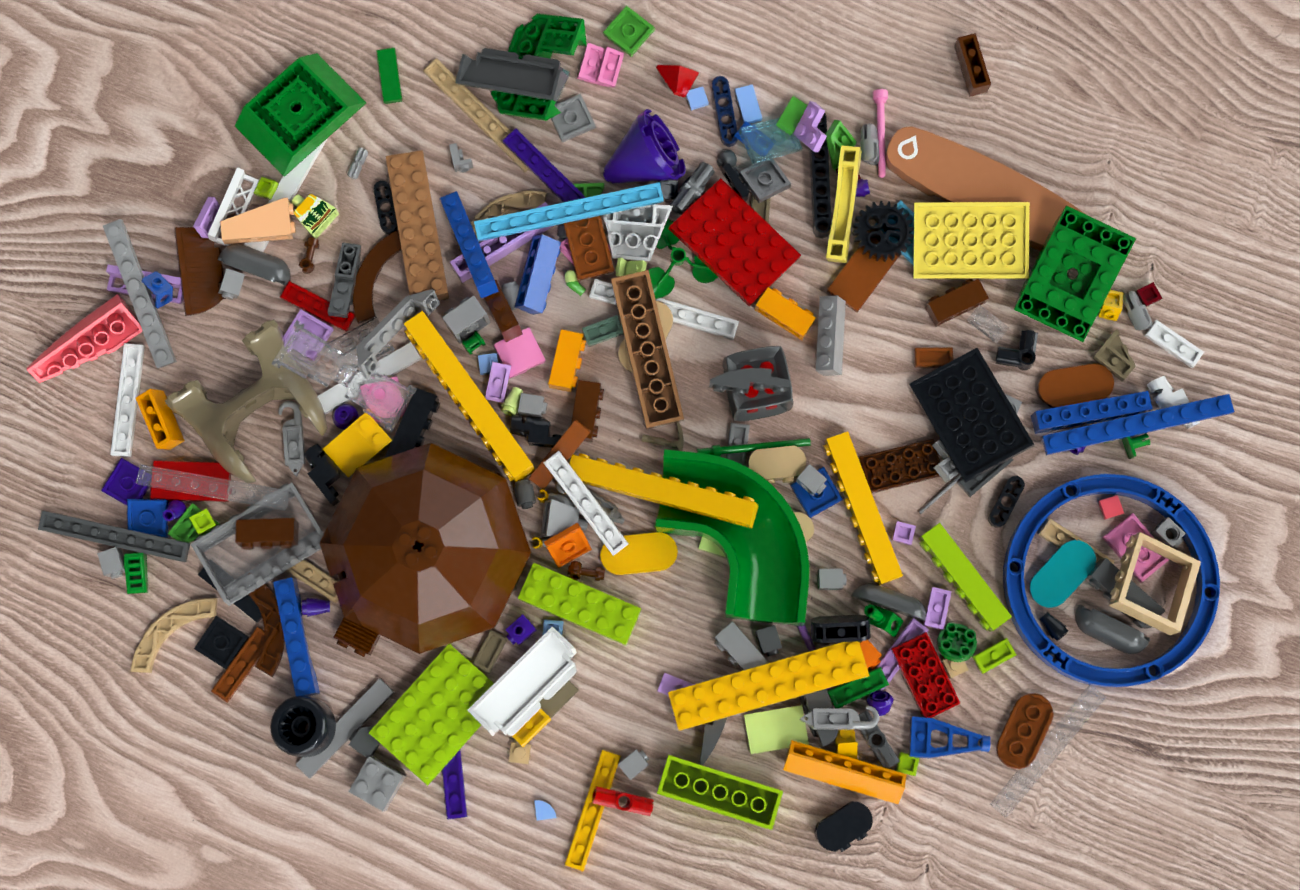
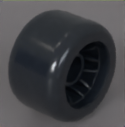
[270,696,336,757]

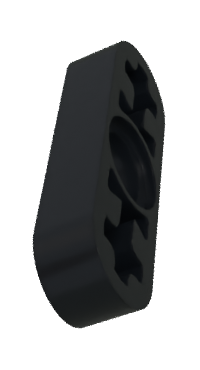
[374,181,398,235]
[988,476,1025,528]

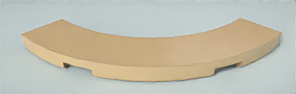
[458,191,547,251]
[130,598,217,673]

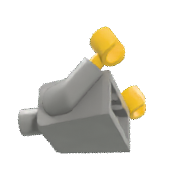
[532,489,588,549]

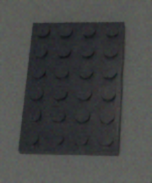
[910,348,1034,483]

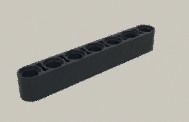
[809,112,832,238]

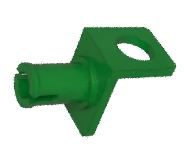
[1104,433,1150,459]
[864,604,903,637]

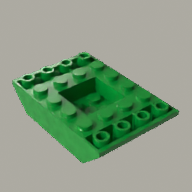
[235,53,366,177]
[1014,205,1136,342]

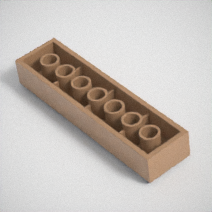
[385,150,449,301]
[611,270,684,430]

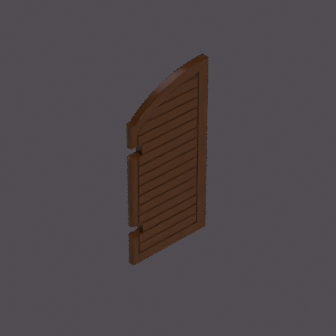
[174,227,226,316]

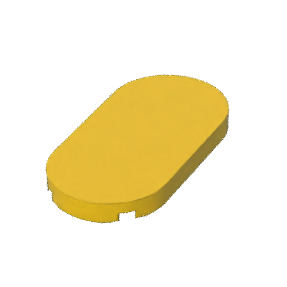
[600,532,678,575]

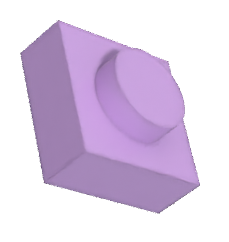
[892,521,916,545]

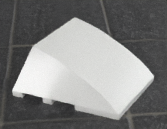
[603,204,673,261]

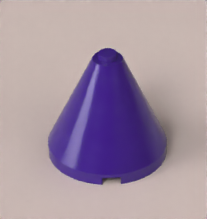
[603,109,686,184]

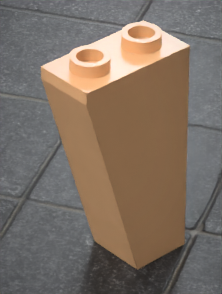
[220,198,296,244]

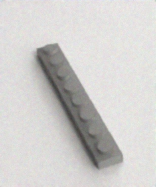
[103,219,177,368]

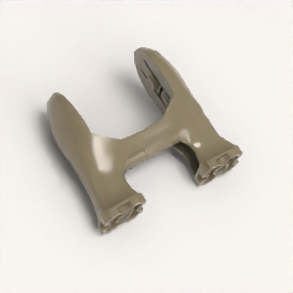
[165,319,327,483]

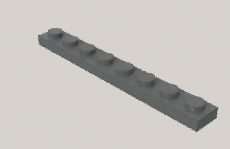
[38,511,191,562]

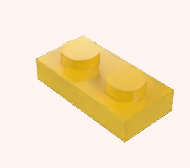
[512,708,551,747]

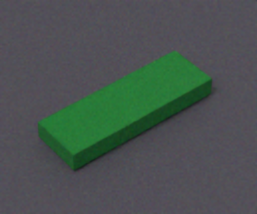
[377,48,403,104]
[827,666,889,709]

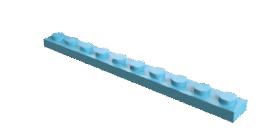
[474,182,664,242]

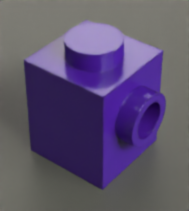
[506,614,537,646]

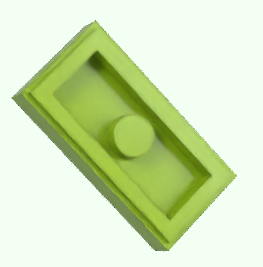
[972,638,1017,674]

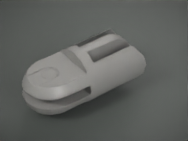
[860,124,879,165]
[1123,291,1152,330]

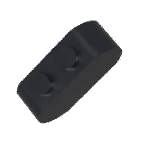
[811,615,871,643]
[815,801,873,852]

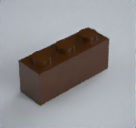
[954,33,991,97]
[925,278,989,327]
[484,280,523,342]
[571,380,604,442]
[235,518,299,550]

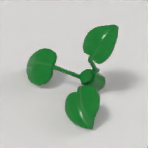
[649,219,718,299]

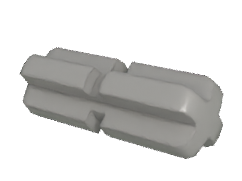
[347,148,368,179]

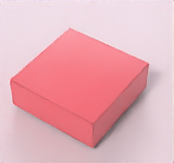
[1098,495,1124,520]

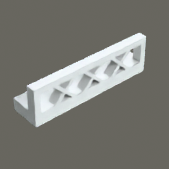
[208,167,259,246]

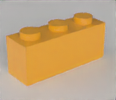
[755,287,816,340]
[548,329,586,393]
[136,389,185,450]

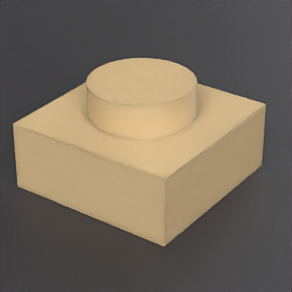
[942,659,969,678]
[509,742,531,764]

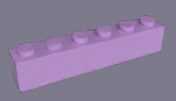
[450,202,555,283]

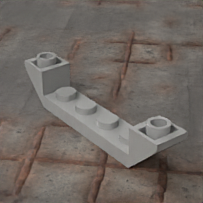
[357,289,440,379]

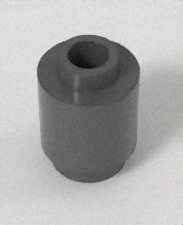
[514,480,536,509]

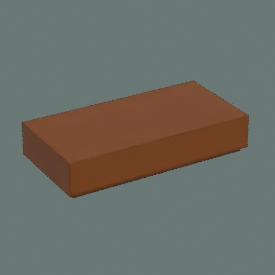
[914,348,953,368]

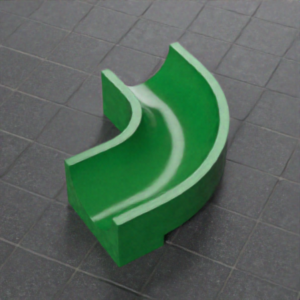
[655,449,810,626]

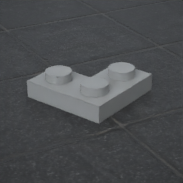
[932,439,959,483]

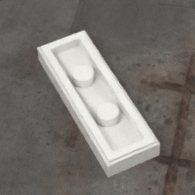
[1145,320,1204,368]

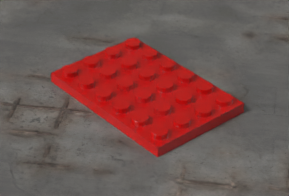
[669,178,801,307]

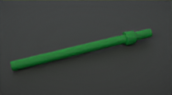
[697,438,811,456]

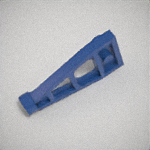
[909,716,991,759]

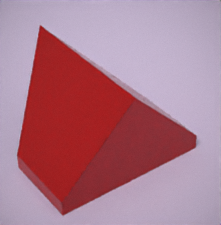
[656,65,700,98]

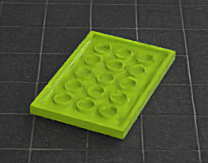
[369,644,494,786]

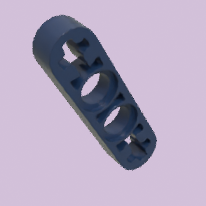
[712,76,738,147]

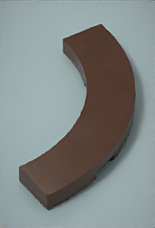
[353,230,402,324]
[247,573,285,678]

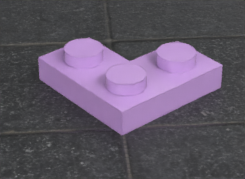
[793,101,827,152]

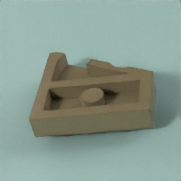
[1092,329,1136,382]

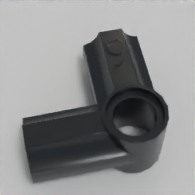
[996,330,1038,371]

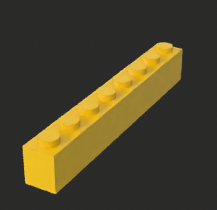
[823,431,903,585]

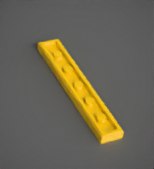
[565,750,621,871]

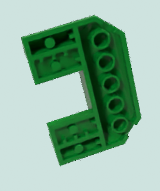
[491,14,587,121]

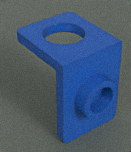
[142,271,173,309]

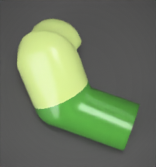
[565,270,586,296]

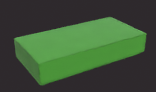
[776,96,807,135]

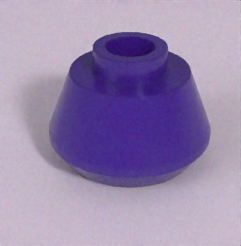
[333,404,359,430]
[866,691,894,716]

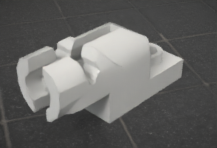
[1147,376,1200,429]

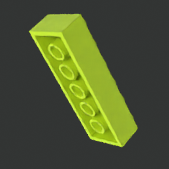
[518,562,641,646]
[657,755,783,830]

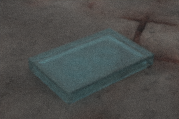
[738,118,802,164]

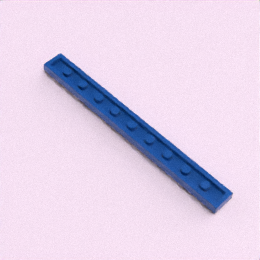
[1041,394,1235,456]

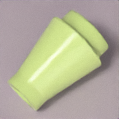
[501,387,523,417]

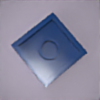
[790,467,843,518]
[127,499,168,538]

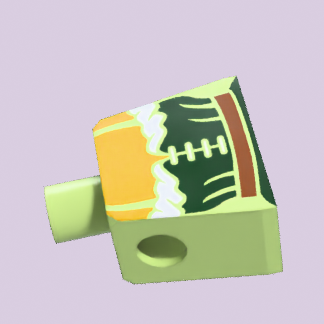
[291,194,339,239]

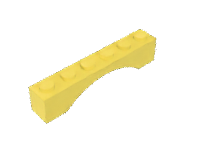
[826,145,861,263]

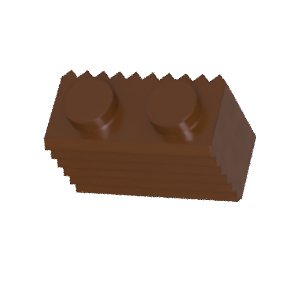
[333,617,381,657]

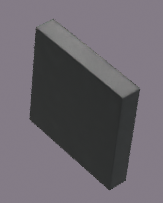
[194,616,249,669]

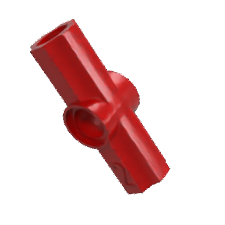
[592,786,654,816]

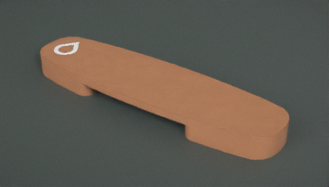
[885,126,1085,251]

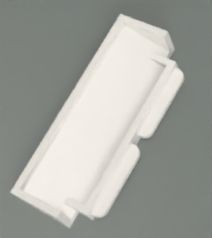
[468,626,577,736]

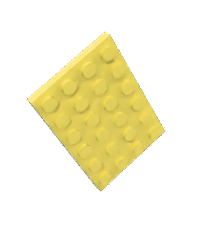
[913,202,1030,279]

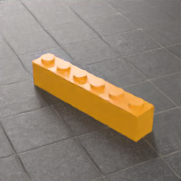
[783,740,907,804]

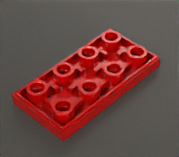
[150,461,231,502]
[891,632,961,718]

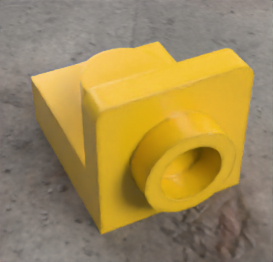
[1098,290,1124,321]

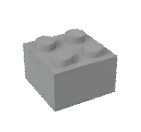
[442,296,490,344]
[348,756,406,811]

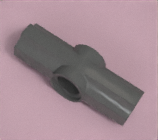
[670,162,715,215]
[859,710,899,769]

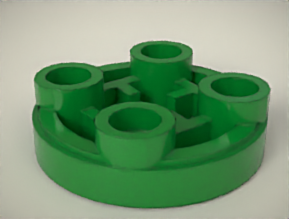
[937,623,977,662]

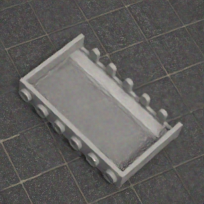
[191,482,324,606]

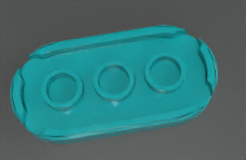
[1030,540,1096,608]

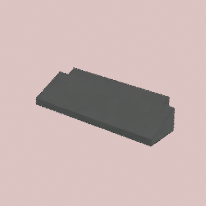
[455,48,568,101]

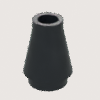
[1039,612,1068,641]

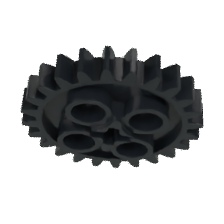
[852,201,914,262]

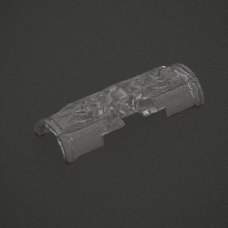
[272,320,417,432]

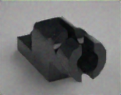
[510,415,562,448]
[304,444,340,506]

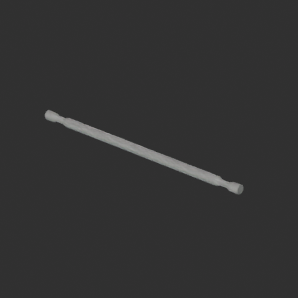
[919,475,962,514]

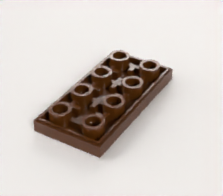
[859,439,940,494]

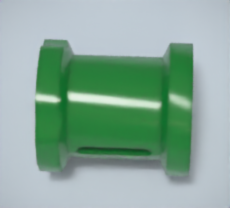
[461,331,486,355]

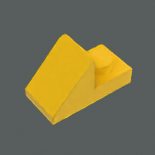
[835,729,858,759]

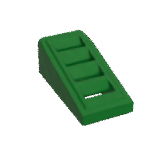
[124,553,148,594]

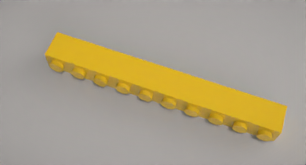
[569,453,759,528]

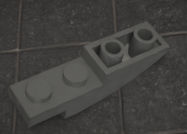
[328,243,361,318]
[709,368,790,395]

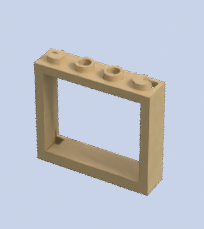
[1109,532,1201,635]

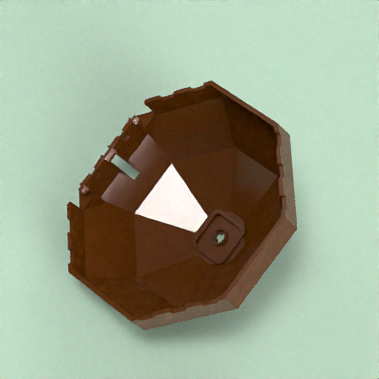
[319,443,532,654]

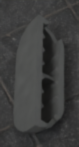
[218,244,291,285]
[851,583,926,622]
[1075,605,1150,654]
[799,689,838,747]

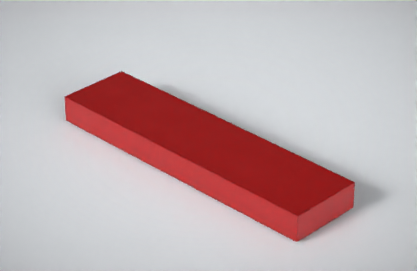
[280,281,356,332]

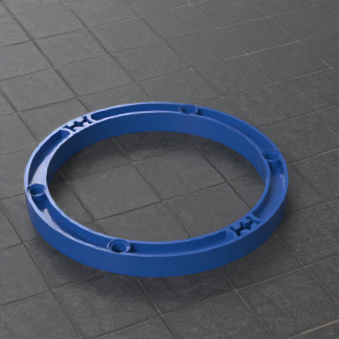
[1003,474,1220,688]

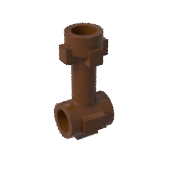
[299,237,320,274]
[568,561,605,581]

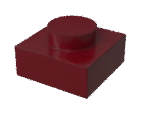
[1135,282,1163,307]

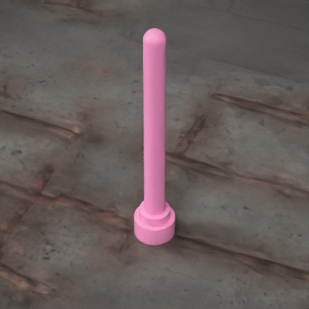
[873,89,888,178]

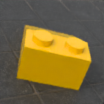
[323,411,392,477]

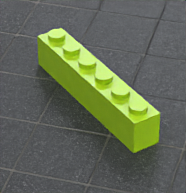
[919,523,1012,632]

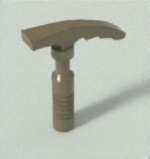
[642,422,684,451]

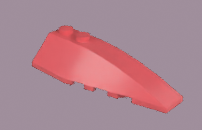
[26,294,142,383]

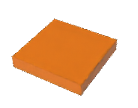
[544,523,592,568]

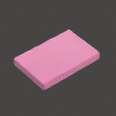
[1102,513,1169,583]

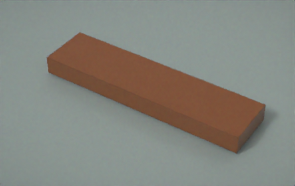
[528,419,591,489]
[211,626,265,702]

